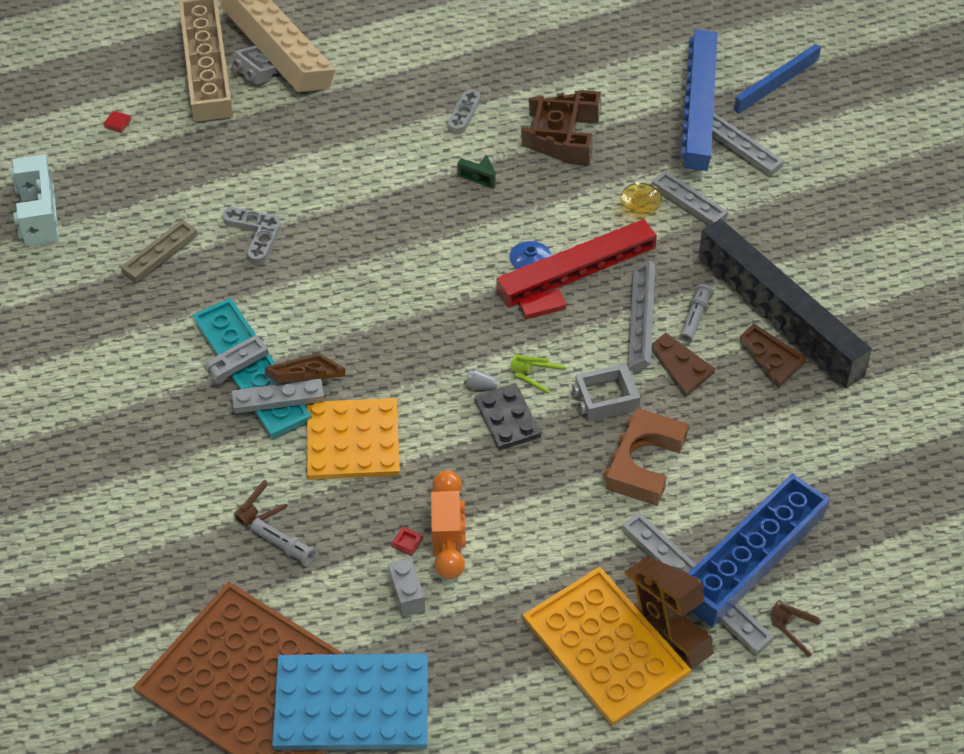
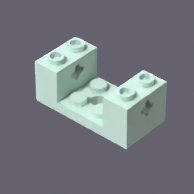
[10,154,59,246]

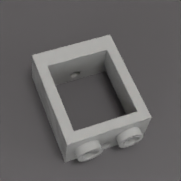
[572,364,641,422]

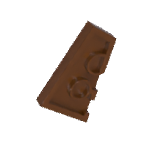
[652,332,715,398]

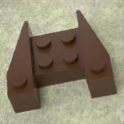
[521,90,602,165]
[625,557,714,669]

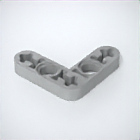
[223,207,281,265]

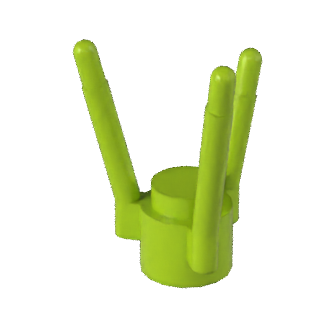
[510,354,567,393]

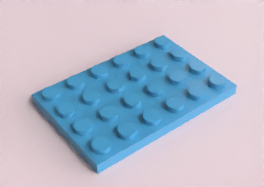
[273,654,428,750]

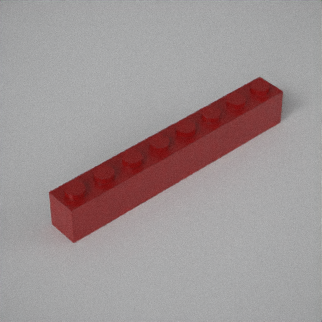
[496,219,657,308]

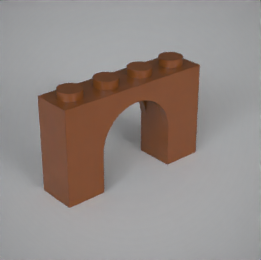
[603,408,689,506]

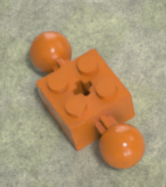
[431,470,466,580]

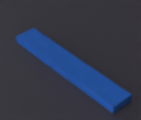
[734,44,821,114]

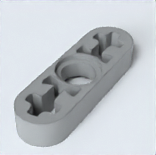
[448,90,480,135]

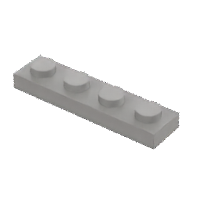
[651,170,728,225]
[232,379,324,414]

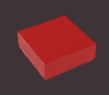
[103,110,131,133]
[391,526,424,557]

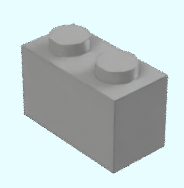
[388,557,425,617]

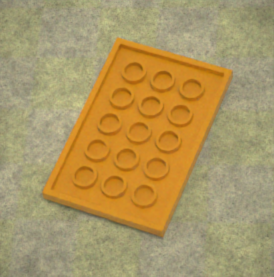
[522,567,691,727]

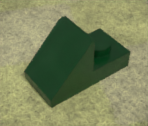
[457,155,496,189]

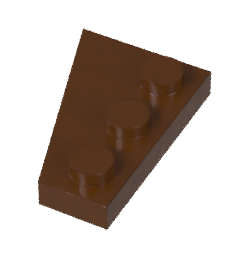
[740,323,806,389]
[265,353,346,384]

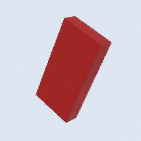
[519,289,566,320]

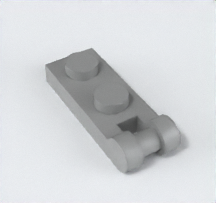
[204,335,269,384]

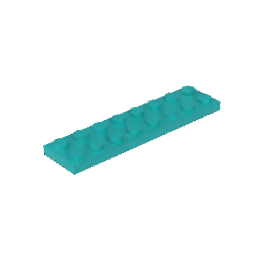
[192,298,312,439]

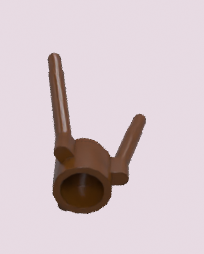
[233,480,288,527]
[770,600,821,657]

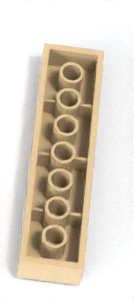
[179,0,233,122]
[220,0,336,92]

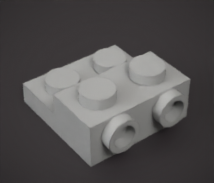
[231,46,279,85]

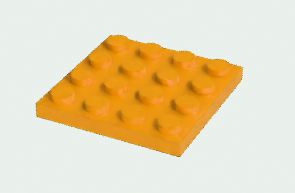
[307,398,400,480]

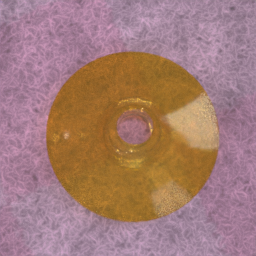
[621,183,662,214]

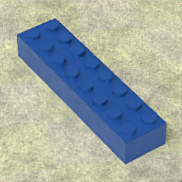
[688,473,830,628]

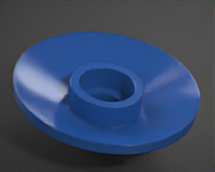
[510,241,551,269]

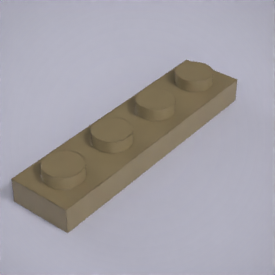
[121,220,198,283]

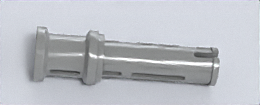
[679,284,714,343]
[250,518,317,567]

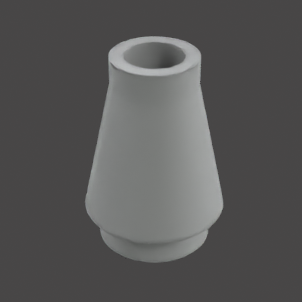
[465,368,499,390]

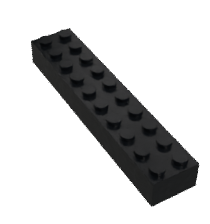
[698,219,872,389]

